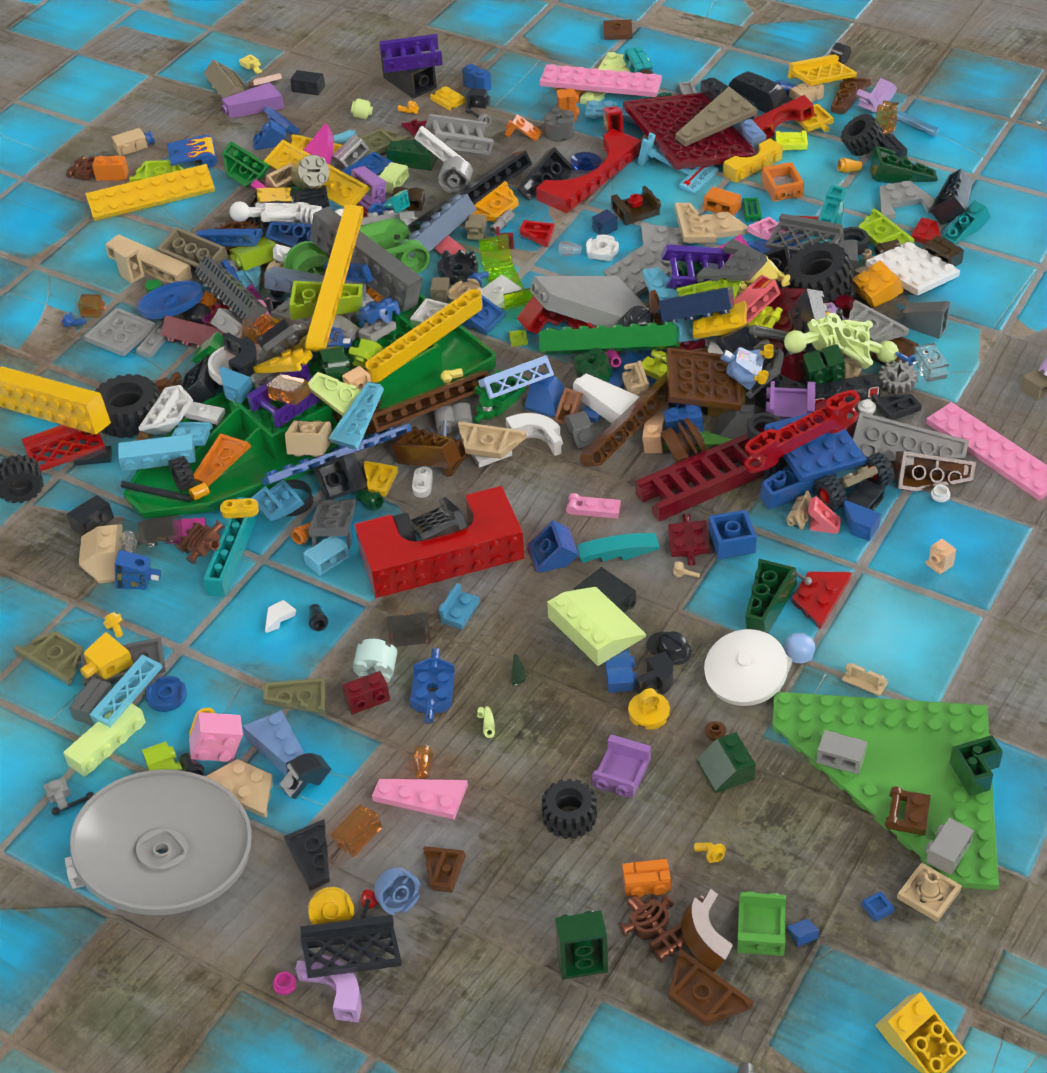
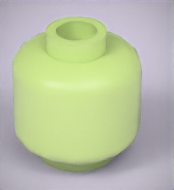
[351,98,373,120]

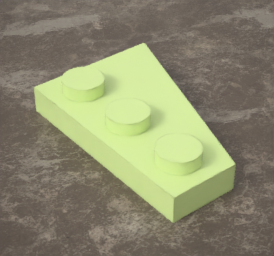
[306,372,361,416]

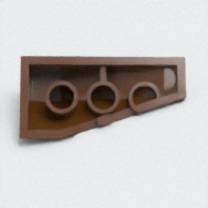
[894,451,976,491]

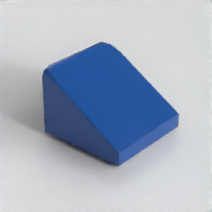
[787,919,819,947]

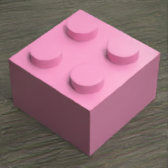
[189,712,243,762]

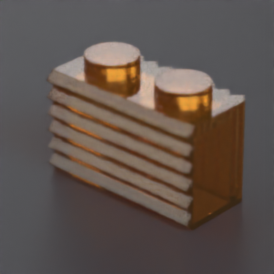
[266,374,311,405]

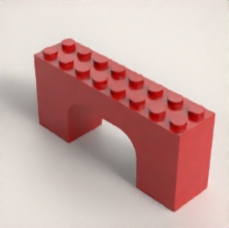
[354,486,525,598]

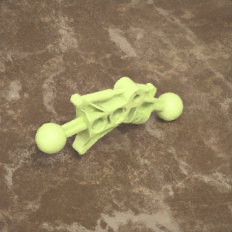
[784,313,899,369]

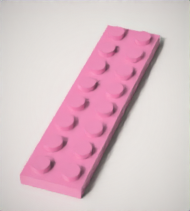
[540,64,662,97]
[926,402,1047,501]

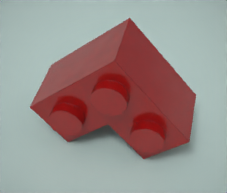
[516,295,565,335]

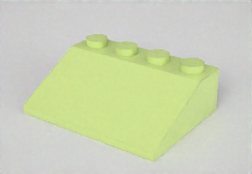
[547,587,646,666]

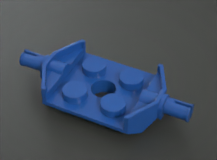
[409,648,455,724]

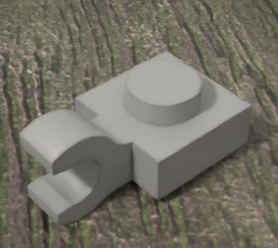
[43,777,71,810]

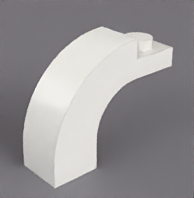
[506,413,563,456]

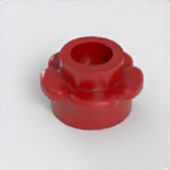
[628,194,643,208]

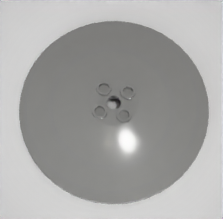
[70,770,251,915]

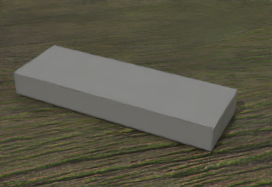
[136,319,167,358]

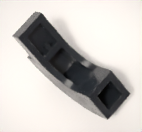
[223,332,257,377]

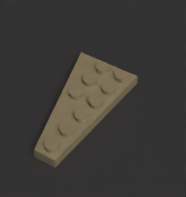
[675,87,758,146]

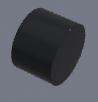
[830,42,851,64]

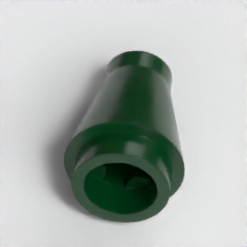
[356,490,384,510]

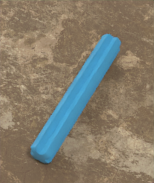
[887,107,939,137]

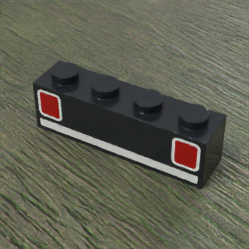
[806,373,881,405]

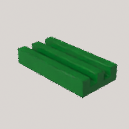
[742,197,762,222]

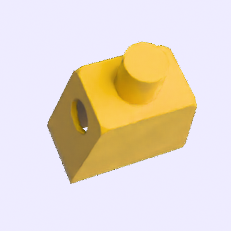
[80,632,133,680]

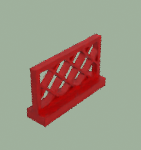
[21,425,105,472]

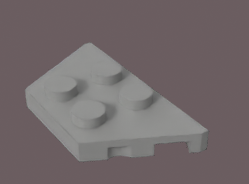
[848,300,909,343]

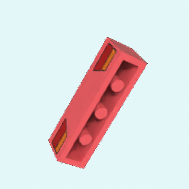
[725,275,781,335]

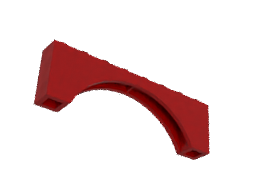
[536,129,642,213]

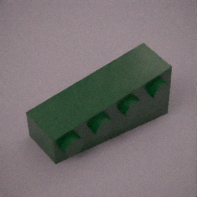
[745,559,797,634]

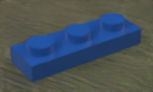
[264,106,300,134]

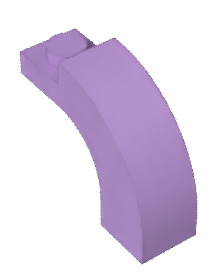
[856,78,897,112]
[295,955,362,1023]

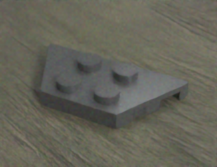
[257,322,311,364]
[745,349,784,399]

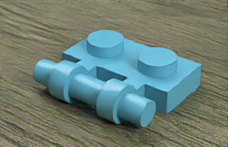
[585,100,617,119]

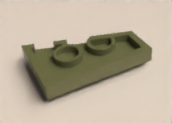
[263,678,326,715]

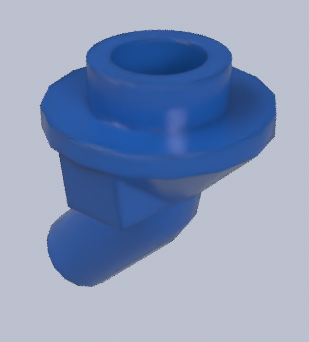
[466,271,489,287]
[61,312,86,327]

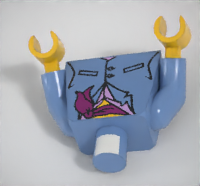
[720,344,774,390]

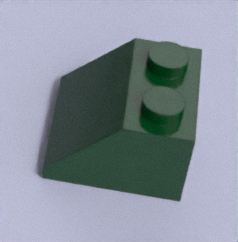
[697,732,756,793]

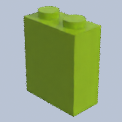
[229,237,276,271]

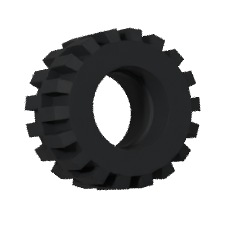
[840,114,884,156]
[0,454,44,503]
[542,779,597,839]

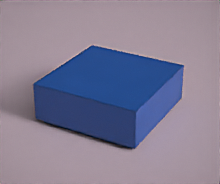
[861,891,894,922]

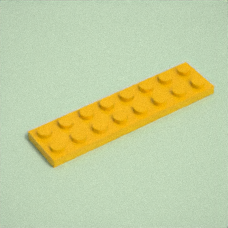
[264,140,370,207]
[86,164,215,221]

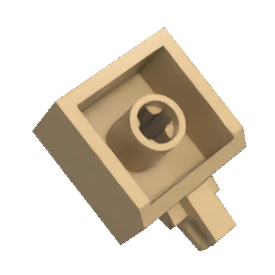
[285,421,332,457]

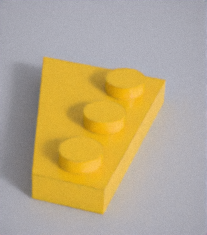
[693,300,747,339]

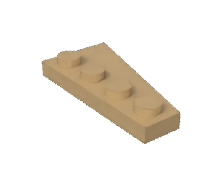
[674,203,717,244]

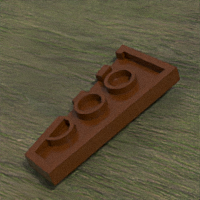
[831,77,871,114]

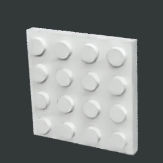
[865,242,960,296]

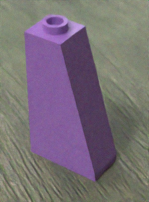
[222,82,284,118]

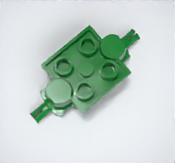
[472,369,529,424]

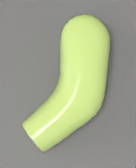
[477,706,495,738]

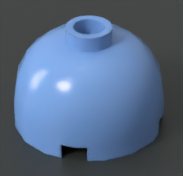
[374,868,421,915]

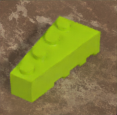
[289,281,363,320]

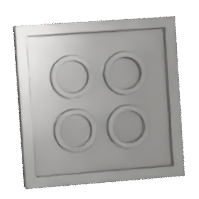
[603,245,671,297]
[84,308,156,357]

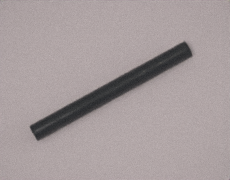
[121,481,192,503]

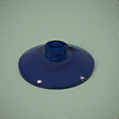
[570,152,601,171]

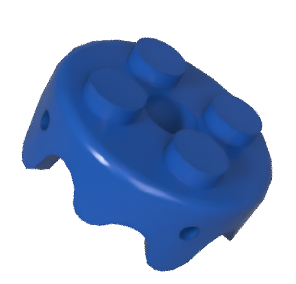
[356,297,401,328]

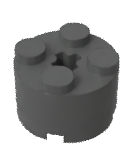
[544,107,575,142]

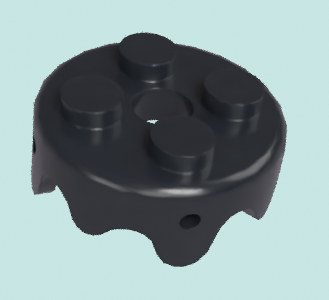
[437,250,479,285]

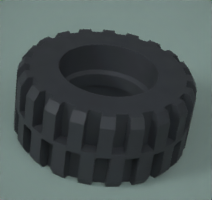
[785,242,854,303]
[95,374,160,438]

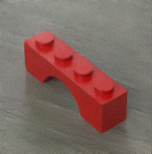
[753,95,815,139]

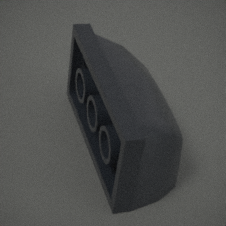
[728,71,793,113]

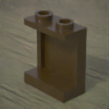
[611,186,661,225]

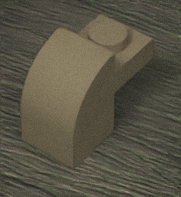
[465,214,487,240]

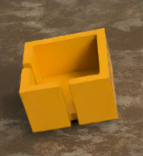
[853,260,903,308]

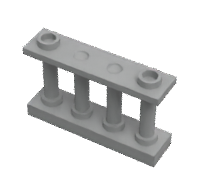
[425,114,494,155]

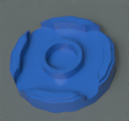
[145,676,187,712]

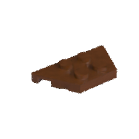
[668,949,754,1026]

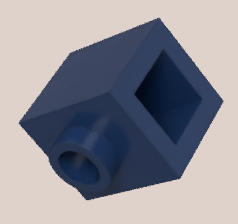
[592,209,618,235]

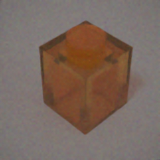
[77,294,105,318]

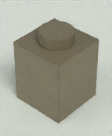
[430,277,450,303]
[1021,369,1047,401]

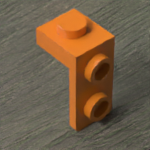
[504,114,542,141]

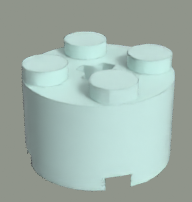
[353,639,397,683]

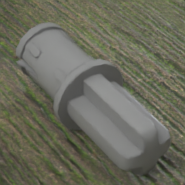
[489,209,515,235]

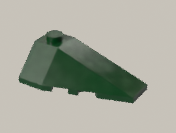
[870,146,938,183]

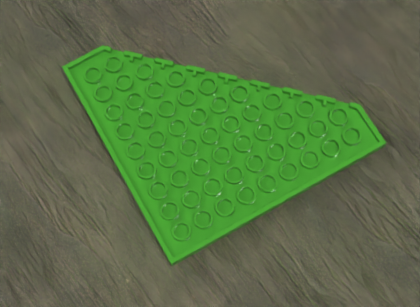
[772,692,999,890]

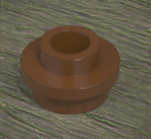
[705,721,726,741]

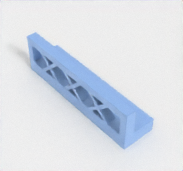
[478,355,554,399]

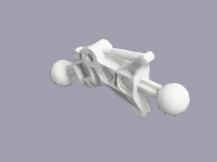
[229,201,344,224]

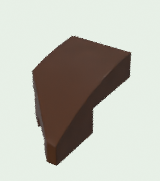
[649,289,663,325]

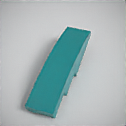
[577,533,660,563]

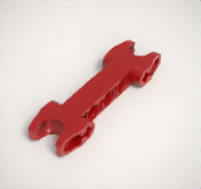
[744,390,860,473]

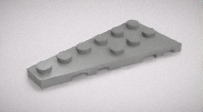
[271,297,360,341]
[853,412,970,463]

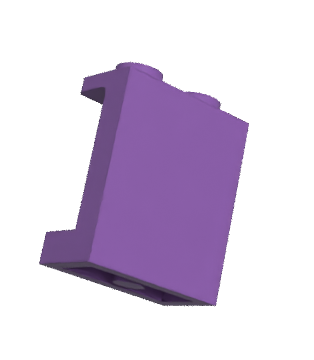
[766,381,815,420]
[592,734,651,798]

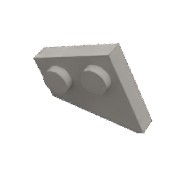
[359,318,396,342]

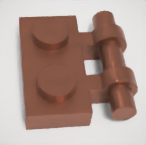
[66,156,95,180]

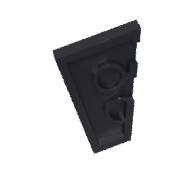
[284,819,330,891]

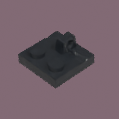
[716,323,759,354]

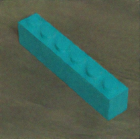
[203,497,259,597]

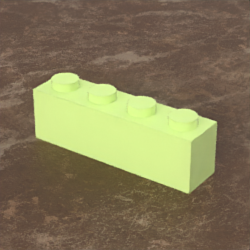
[63,698,146,777]

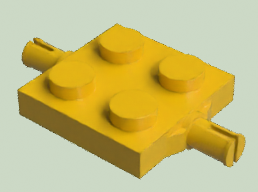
[795,104,834,133]

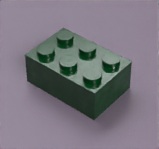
[555,910,608,980]

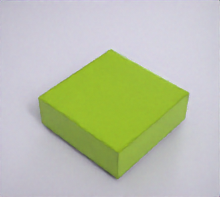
[508,329,528,347]

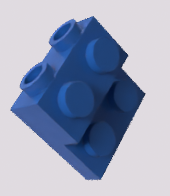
[462,295,506,336]

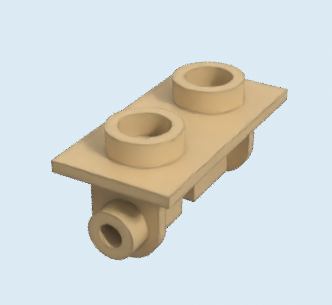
[786,491,812,530]
[842,663,889,696]

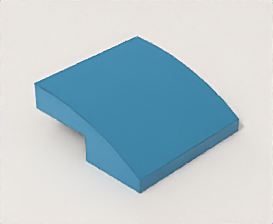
[251,479,304,521]

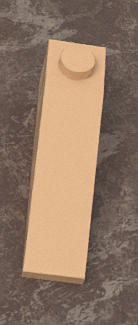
[642,402,670,453]

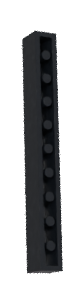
[408,150,532,233]

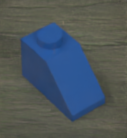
[842,500,881,541]

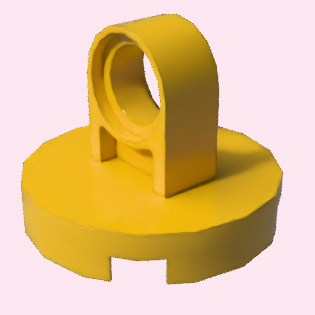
[628,688,670,730]
[308,887,354,925]

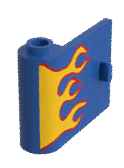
[167,135,217,168]

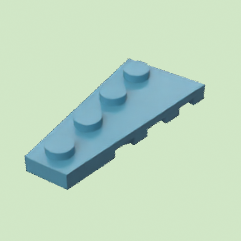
[328,382,384,450]

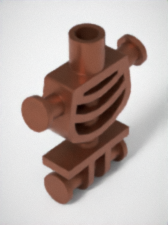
[174,520,225,564]
[619,895,686,963]

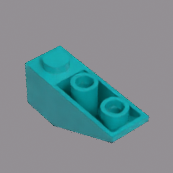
[942,200,991,245]

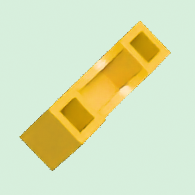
[723,138,783,183]

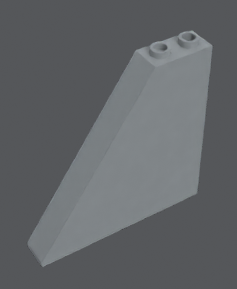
[529,276,655,328]

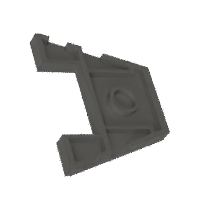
[696,239,768,282]

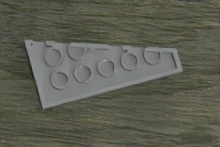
[641,223,685,291]

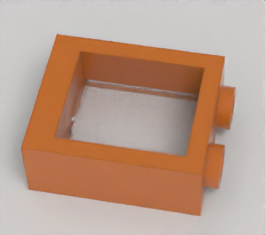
[761,162,804,202]

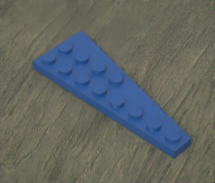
[261,424,412,486]

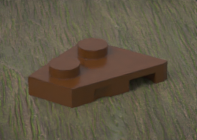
[423,846,466,893]

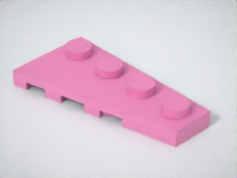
[372,779,468,819]

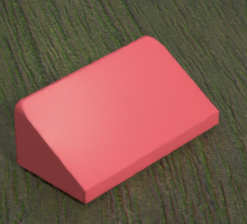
[435,235,466,256]

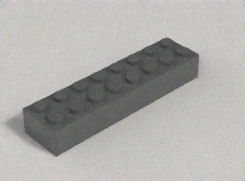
[310,207,422,312]

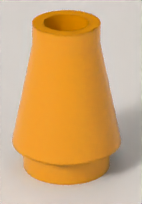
[837,157,862,173]

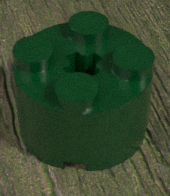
[317,345,350,382]
[574,348,613,383]

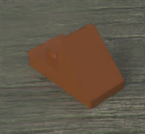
[554,387,583,426]

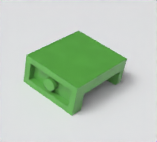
[737,891,786,956]

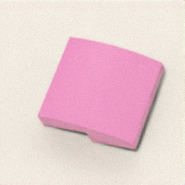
[747,217,787,240]

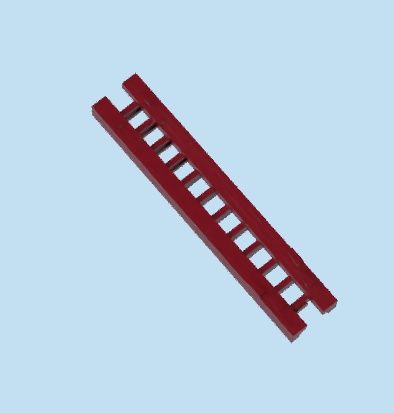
[635,398,859,522]

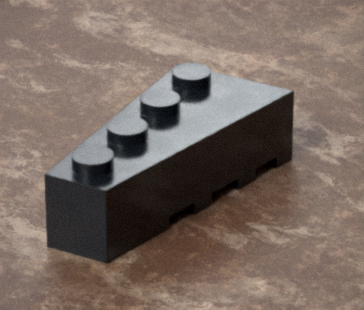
[930,168,973,225]
[787,289,828,364]

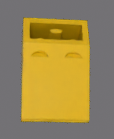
[875,992,967,1073]

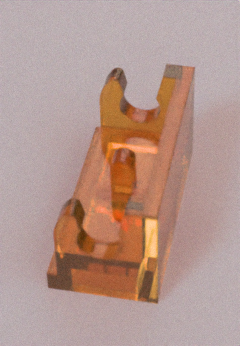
[876,101,899,135]
[331,804,382,857]

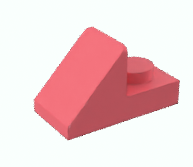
[808,496,841,534]

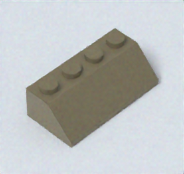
[204,59,249,98]
[156,227,230,268]

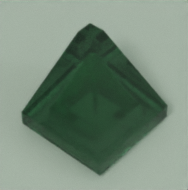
[511,654,525,686]

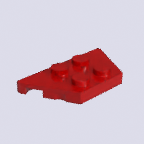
[792,572,852,629]

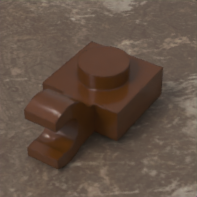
[155,372,182,395]

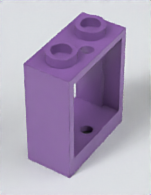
[351,166,386,209]

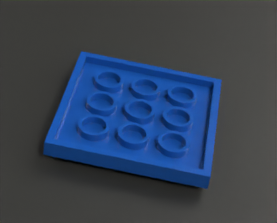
[764,412,867,482]

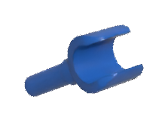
[895,351,916,366]

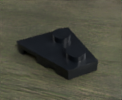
[871,394,922,420]

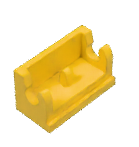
[257,187,292,204]

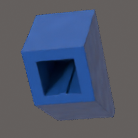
[253,119,286,150]

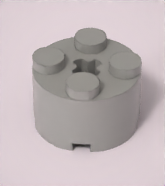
[438,156,473,193]

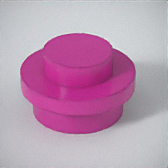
[273,972,297,995]

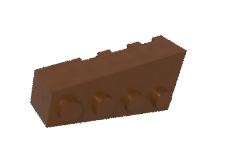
[391,426,461,469]

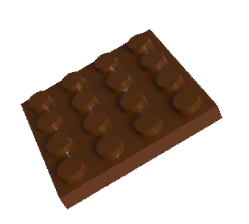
[666,348,742,410]

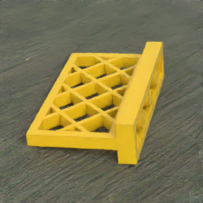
[787,54,857,86]

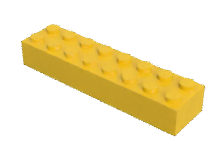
[0,366,111,434]

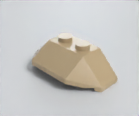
[79,524,123,583]

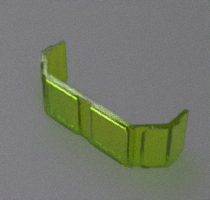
[479,234,533,311]

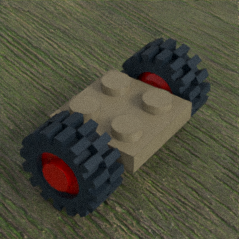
[814,452,894,511]

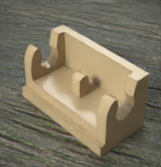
[622,360,649,396]

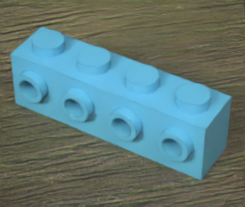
[118,434,196,471]

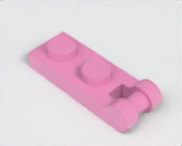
[566,493,621,519]

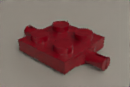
[668,513,710,566]

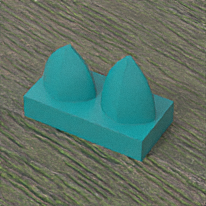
[383,190,410,213]

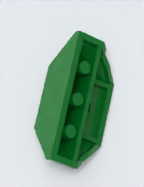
[222,141,270,188]

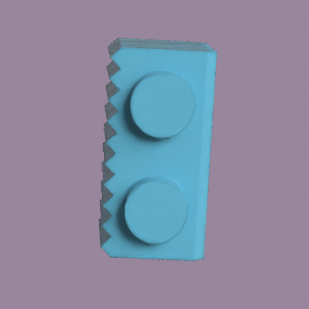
[303,536,349,576]

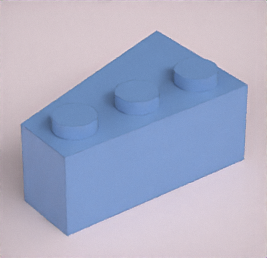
[243,710,304,775]

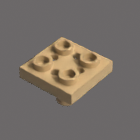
[897,862,962,922]

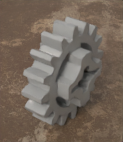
[878,360,918,394]

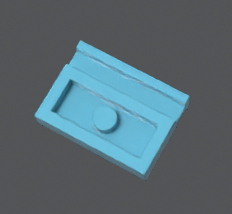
[172,422,213,446]

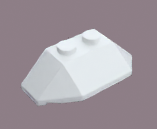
[139,385,193,435]

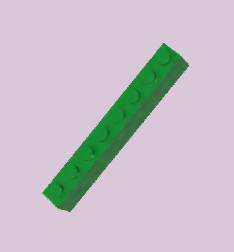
[539,322,679,355]

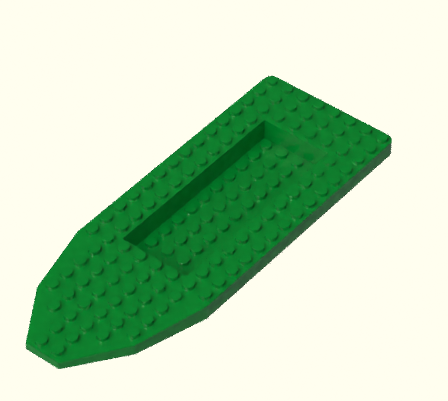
[123,293,496,519]

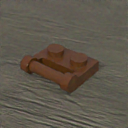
[885,786,931,836]

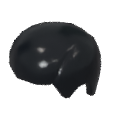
[186,303,211,324]

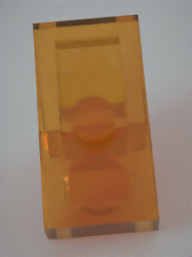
[241,314,275,344]

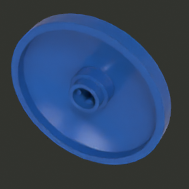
[137,280,203,319]

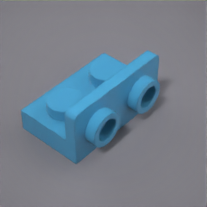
[438,583,480,630]

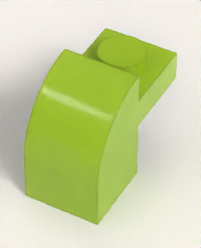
[349,338,383,369]

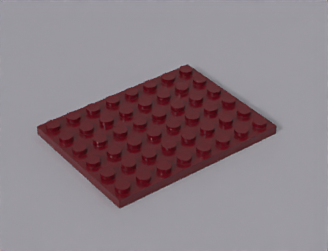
[622,92,758,170]

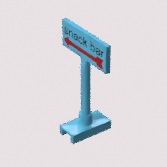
[637,132,719,195]

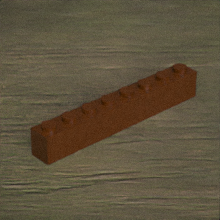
[366,370,488,434]

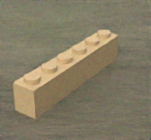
[105,234,192,283]

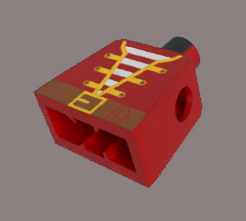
[603,106,623,133]

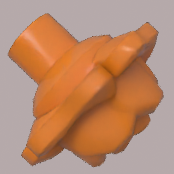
[200,291,217,310]

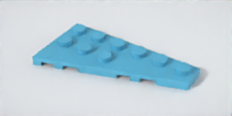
[642,267,721,342]

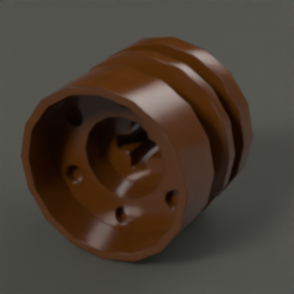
[660,417,707,463]

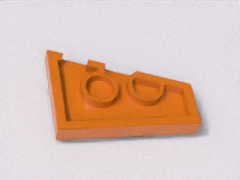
[193,433,251,486]

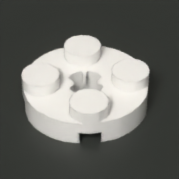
[586,235,619,261]

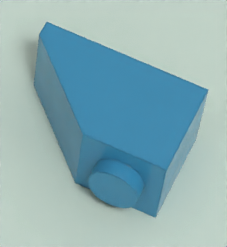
[219,366,253,404]

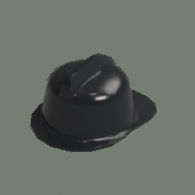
[617,306,653,327]
[647,631,692,665]

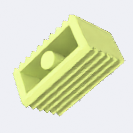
[378,162,409,194]

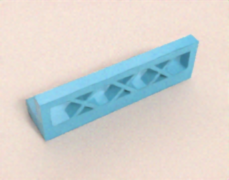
[90,655,162,727]

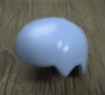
[784,633,815,663]

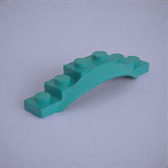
[802,185,847,249]

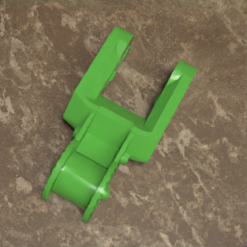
[284,218,430,286]

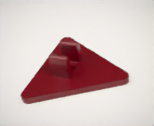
[401,119,429,137]

